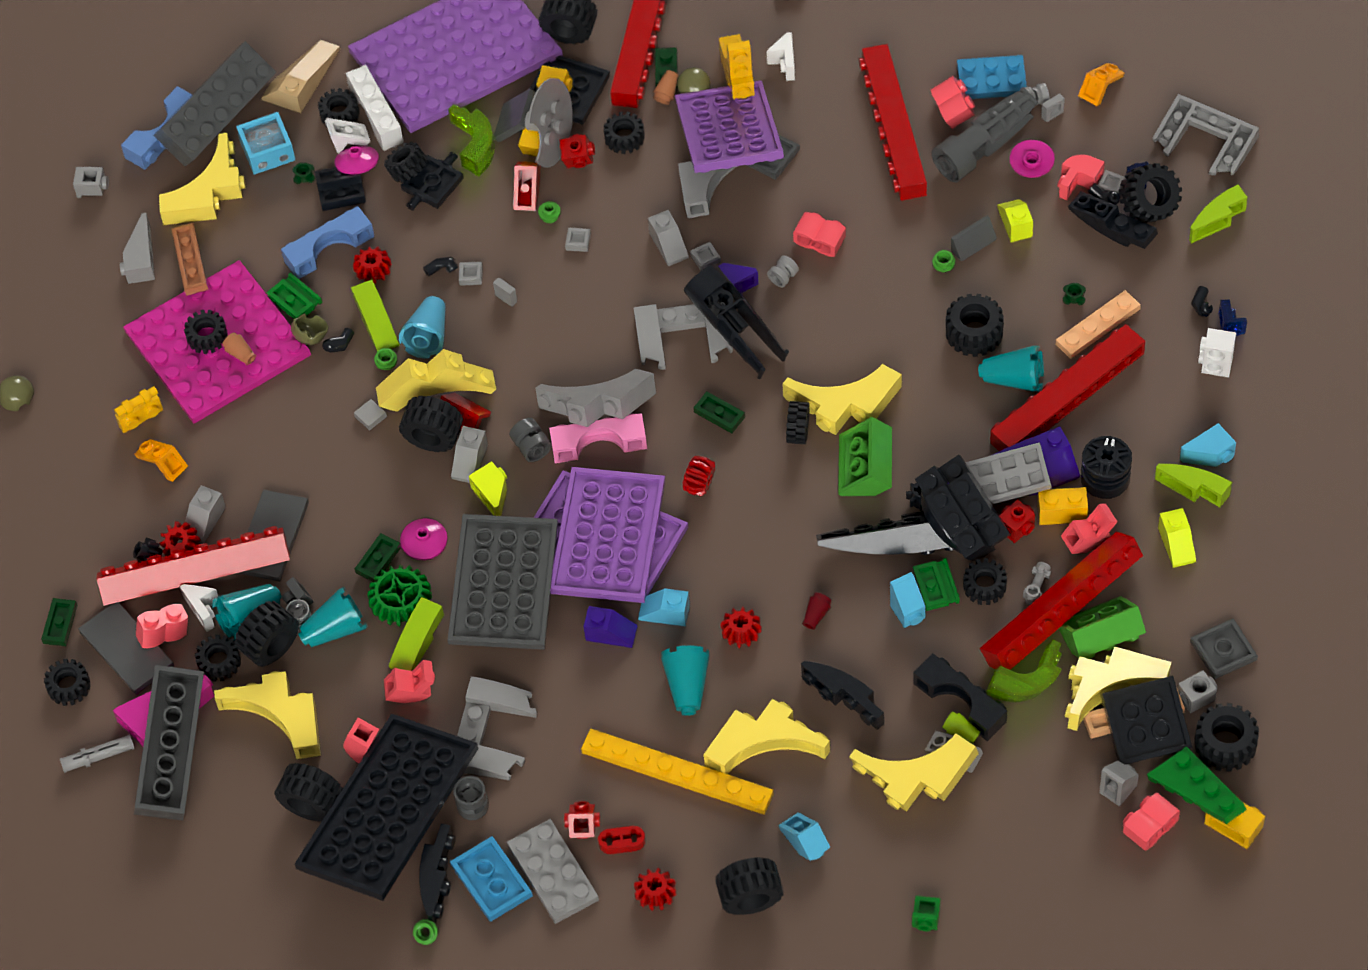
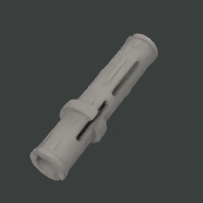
[59,734,135,773]

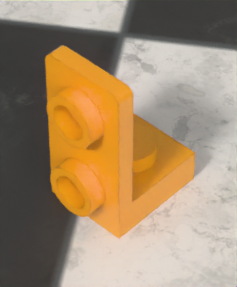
[1078,63,1124,106]
[134,439,188,482]

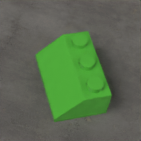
[838,417,892,496]
[1059,596,1146,659]

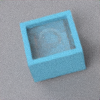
[236,112,295,175]

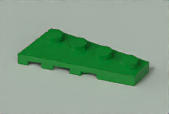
[1147,746,1246,824]

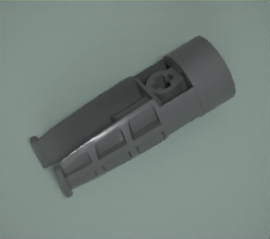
[931,87,1039,182]

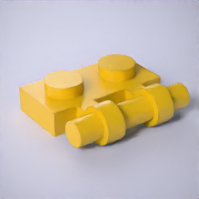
[114,386,163,433]

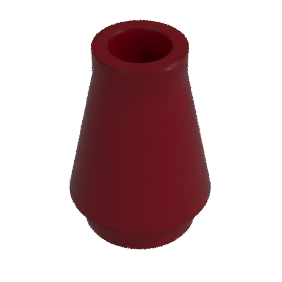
[802,592,832,630]

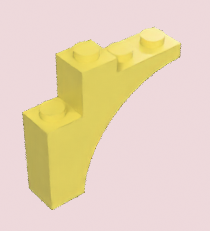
[159,133,246,225]
[376,349,496,412]
[782,364,902,435]
[1065,647,1172,731]
[214,671,321,759]
[704,699,830,774]
[849,733,979,812]

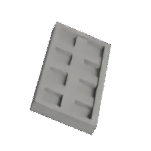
[966,442,1052,504]
[507,819,599,924]

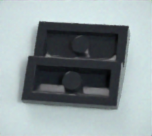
[314,167,366,211]

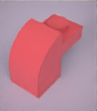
[1057,155,1105,200]
[1061,504,1118,554]
[384,660,435,703]
[343,718,379,763]

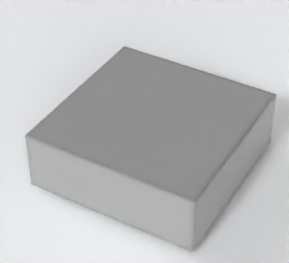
[1041,93,1064,122]
[1098,170,1126,193]
[565,227,591,252]
[690,242,721,271]
[459,262,483,285]
[493,277,517,307]
[354,399,387,431]

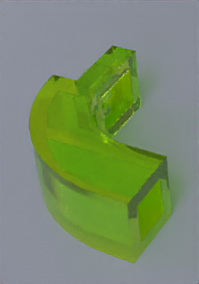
[448,104,495,177]
[986,640,1062,702]

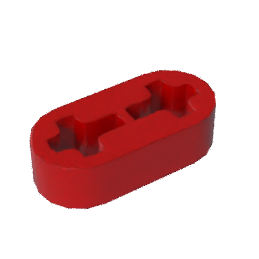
[598,826,646,854]

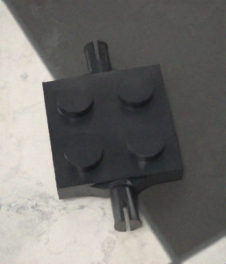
[401,152,464,211]

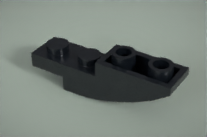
[1068,191,1158,249]
[801,661,884,730]
[419,823,455,924]

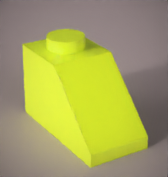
[997,199,1033,242]
[469,461,507,516]
[1158,508,1196,568]

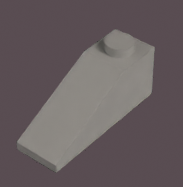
[120,213,155,284]

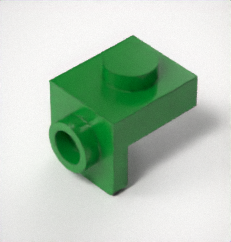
[912,896,941,931]

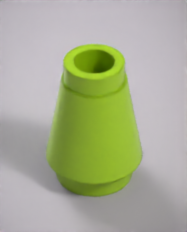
[942,711,980,744]

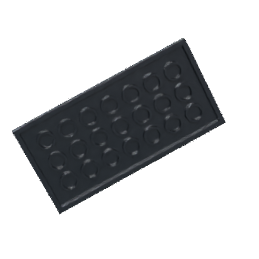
[294,714,479,901]

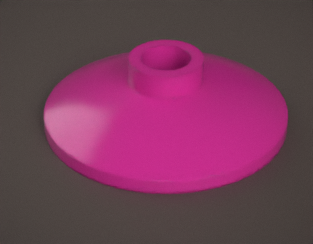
[1010,140,1055,178]
[335,145,379,174]
[400,518,448,560]

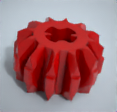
[353,246,392,285]
[682,456,715,496]
[159,521,201,556]
[720,606,762,649]
[634,867,677,911]

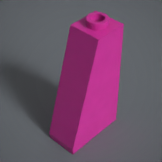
[113,675,214,747]

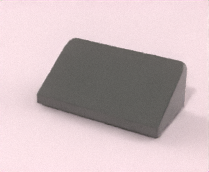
[951,215,996,261]

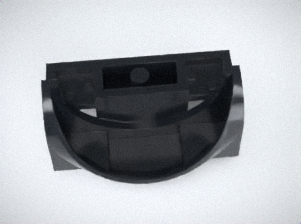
[915,454,1011,561]

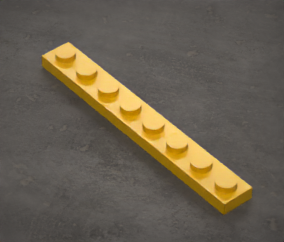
[581,728,774,815]

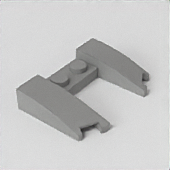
[1153,94,1259,175]
[633,301,733,370]
[457,676,537,780]

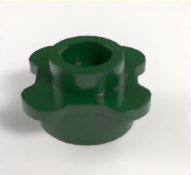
[293,162,315,184]
[1063,283,1086,305]

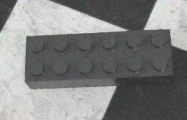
[153,41,276,167]
[134,665,204,821]

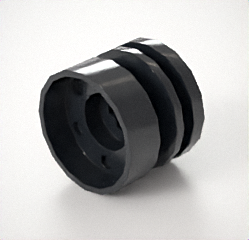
[1081,436,1132,499]

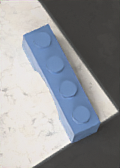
[121,86,192,170]
[281,206,374,279]

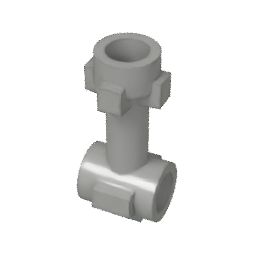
[1023,562,1051,605]

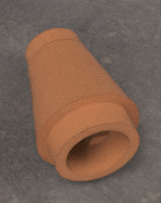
[653,70,679,105]
[222,332,256,365]

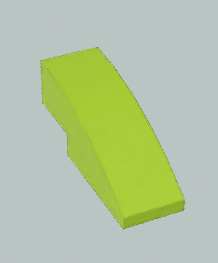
[1189,185,1248,244]
[351,280,399,352]
[1155,464,1232,507]
[389,597,444,671]

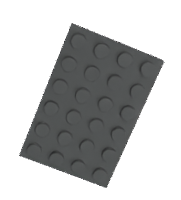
[448,514,558,650]

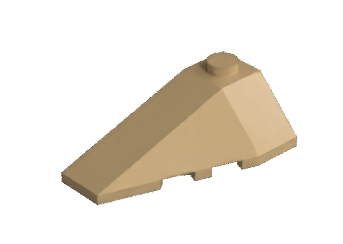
[262,40,340,113]

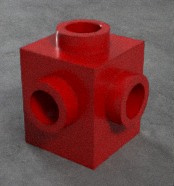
[560,134,595,168]
[999,500,1035,543]
[564,801,600,839]

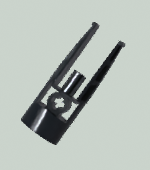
[683,264,789,379]

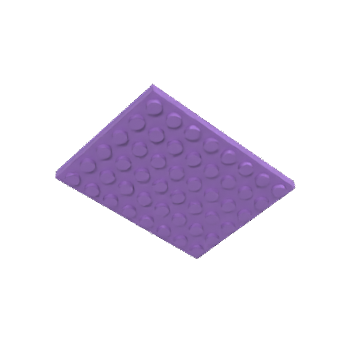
[348,0,563,133]

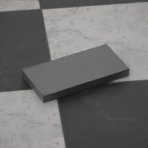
[239,490,309,582]
[78,602,174,695]

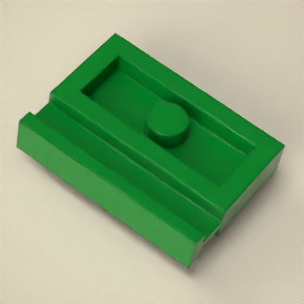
[267,273,322,319]
[913,558,960,611]

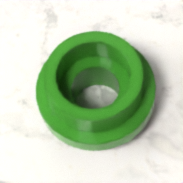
[538,201,561,223]
[932,250,955,272]
[374,348,398,370]
[413,919,438,945]

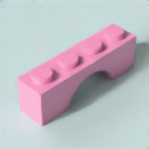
[549,413,647,463]

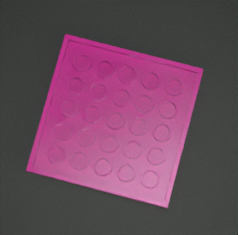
[123,260,311,424]

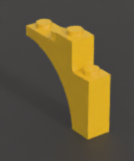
[719,34,755,99]

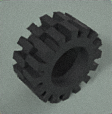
[318,88,359,127]
[604,112,645,154]
[384,142,428,182]
[184,310,228,354]
[786,401,810,445]
[963,558,1007,605]
[195,634,241,682]
[44,659,91,706]

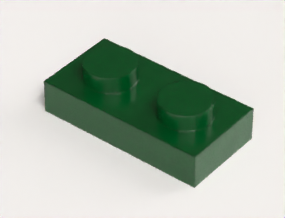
[655,47,678,88]
[693,391,745,434]
[354,533,401,583]
[41,598,78,647]

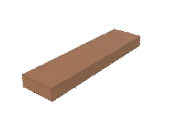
[172,223,208,296]

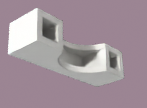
[346,65,404,151]

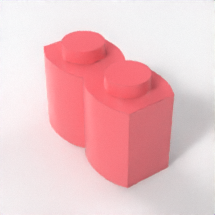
[931,76,975,129]
[793,212,846,257]
[136,604,188,648]
[1123,793,1180,851]

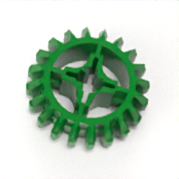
[367,564,432,627]

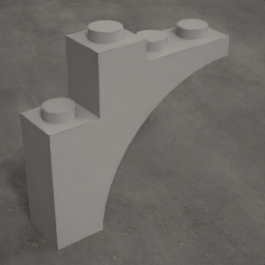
[678,161,738,219]
[535,369,656,427]

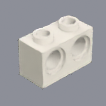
[1198,328,1236,378]

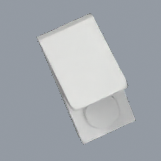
[767,32,795,81]
[325,118,370,154]
[180,584,218,632]

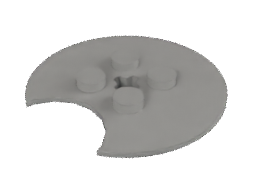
[525,78,572,168]

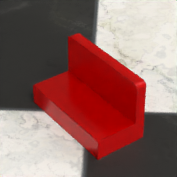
[440,392,491,431]

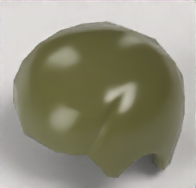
[677,67,711,94]
[291,314,329,345]
[0,375,34,411]

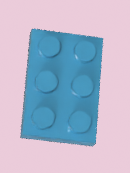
[957,55,1027,99]
[450,836,533,922]

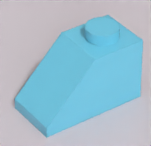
[1180,423,1236,467]
[890,572,925,628]
[638,589,690,627]
[778,813,831,861]

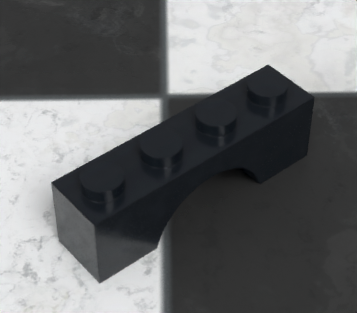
[913,653,1007,742]

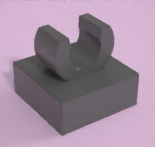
[282,577,314,605]

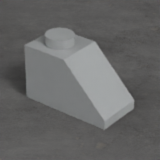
[648,210,689,267]
[451,426,488,483]
[185,485,226,544]
[1100,761,1139,807]

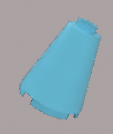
[399,296,446,359]

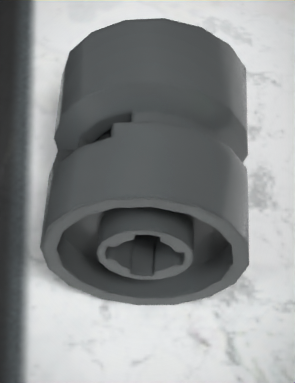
[509,418,552,462]
[453,776,489,820]

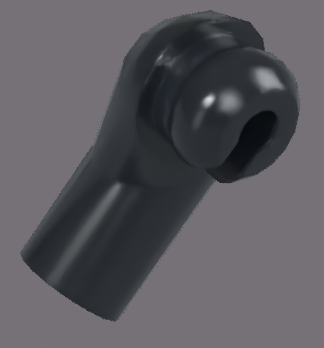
[1087,183,1120,205]
[423,257,458,277]
[1191,286,1213,317]
[322,328,354,353]

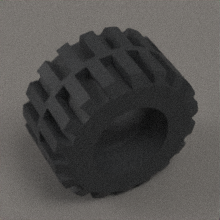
[538,0,598,44]
[1119,163,1182,223]
[946,293,1004,357]
[399,396,463,452]
[235,601,299,667]
[1194,703,1259,772]
[274,763,343,822]
[715,857,784,915]

